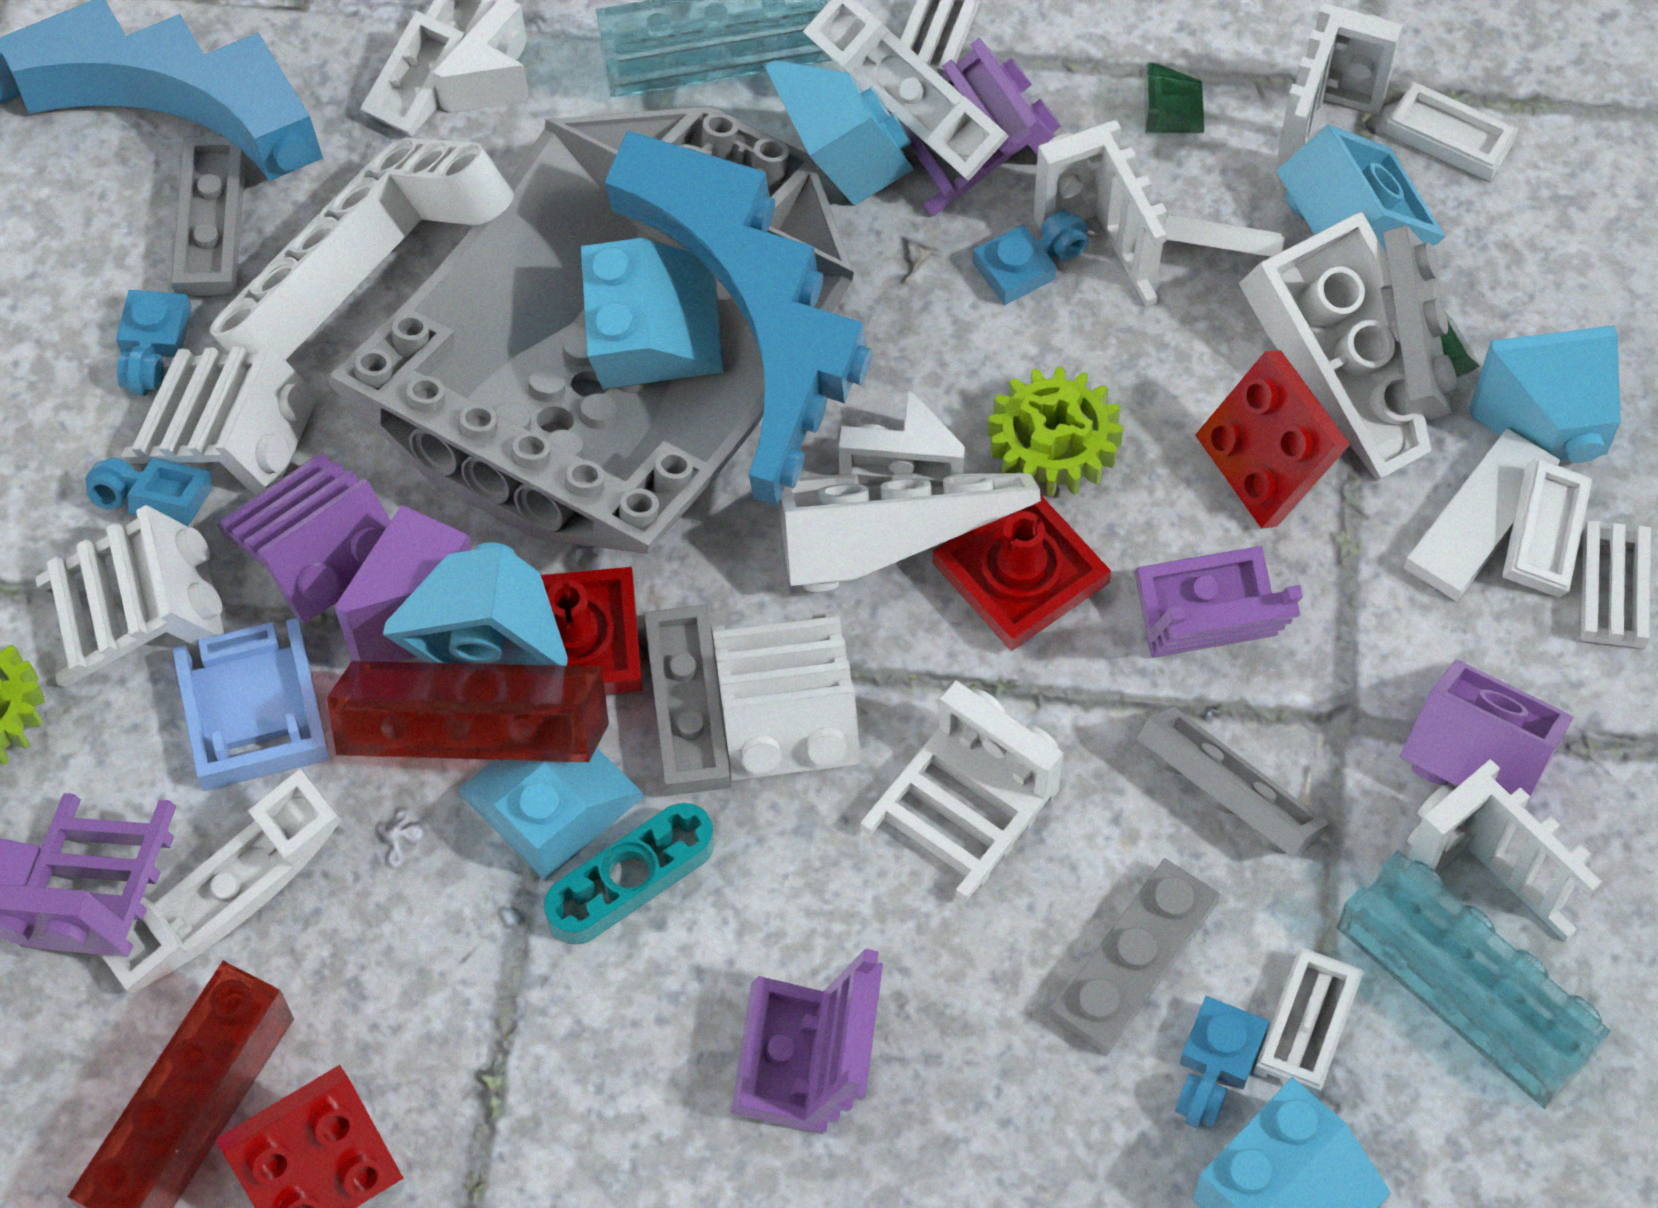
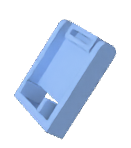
[172,618,331,791]

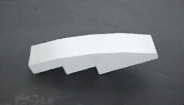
[360,0,516,136]

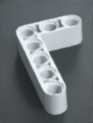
[210,138,514,360]

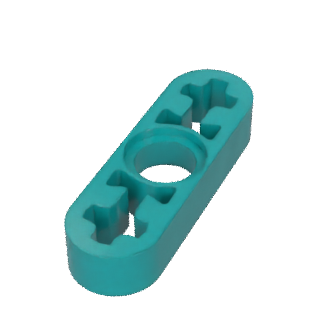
[544,803,714,945]

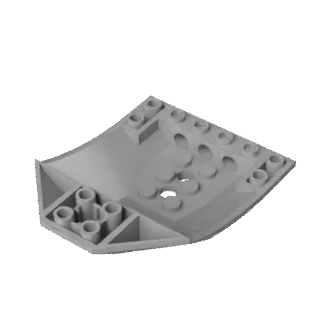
[329,106,854,554]

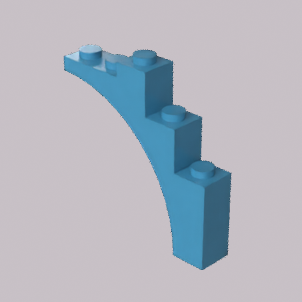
[604,130,872,506]

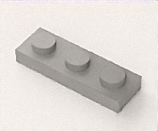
[171,136,246,296]
[1383,225,1457,420]
[644,604,731,796]
[1136,707,1329,858]
[1050,857,1220,1057]

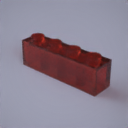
[327,661,609,762]

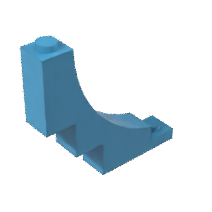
[0,0,323,181]

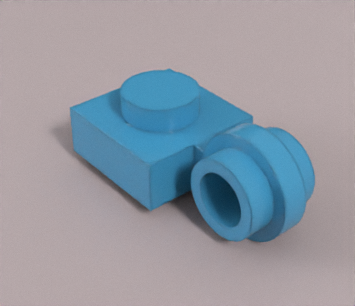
[973,210,1090,305]
[116,289,192,396]
[85,458,212,527]
[1174,996,1270,1129]

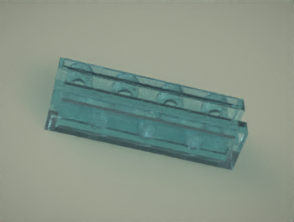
[596,0,833,98]
[1336,850,1611,1110]

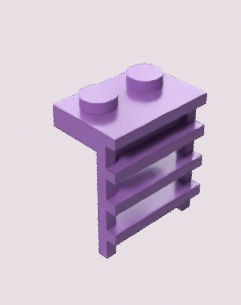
[887,37,1061,217]
[217,452,391,624]
[1134,546,1303,658]
[0,793,177,957]
[731,948,883,1134]

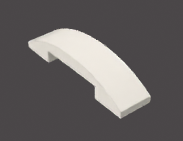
[803,0,1009,181]
[101,768,341,993]

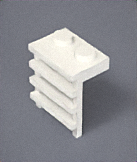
[1275,3,1403,187]
[1033,120,1167,307]
[121,345,319,497]
[35,505,224,688]
[712,611,861,781]
[860,681,1064,902]
[1403,759,1602,941]

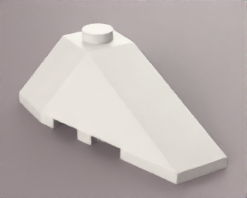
[1238,211,1432,481]
[778,473,1041,592]

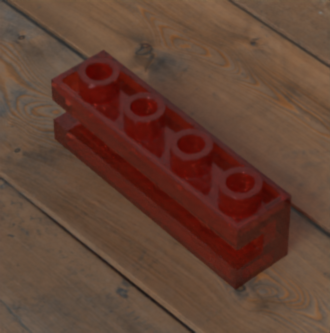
[67,960,294,1208]

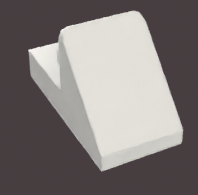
[433,0,529,113]
[839,391,965,486]

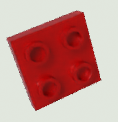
[1195,350,1350,529]
[932,494,1112,652]
[511,567,643,703]
[215,1064,404,1208]

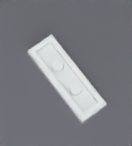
[1404,428,1560,602]

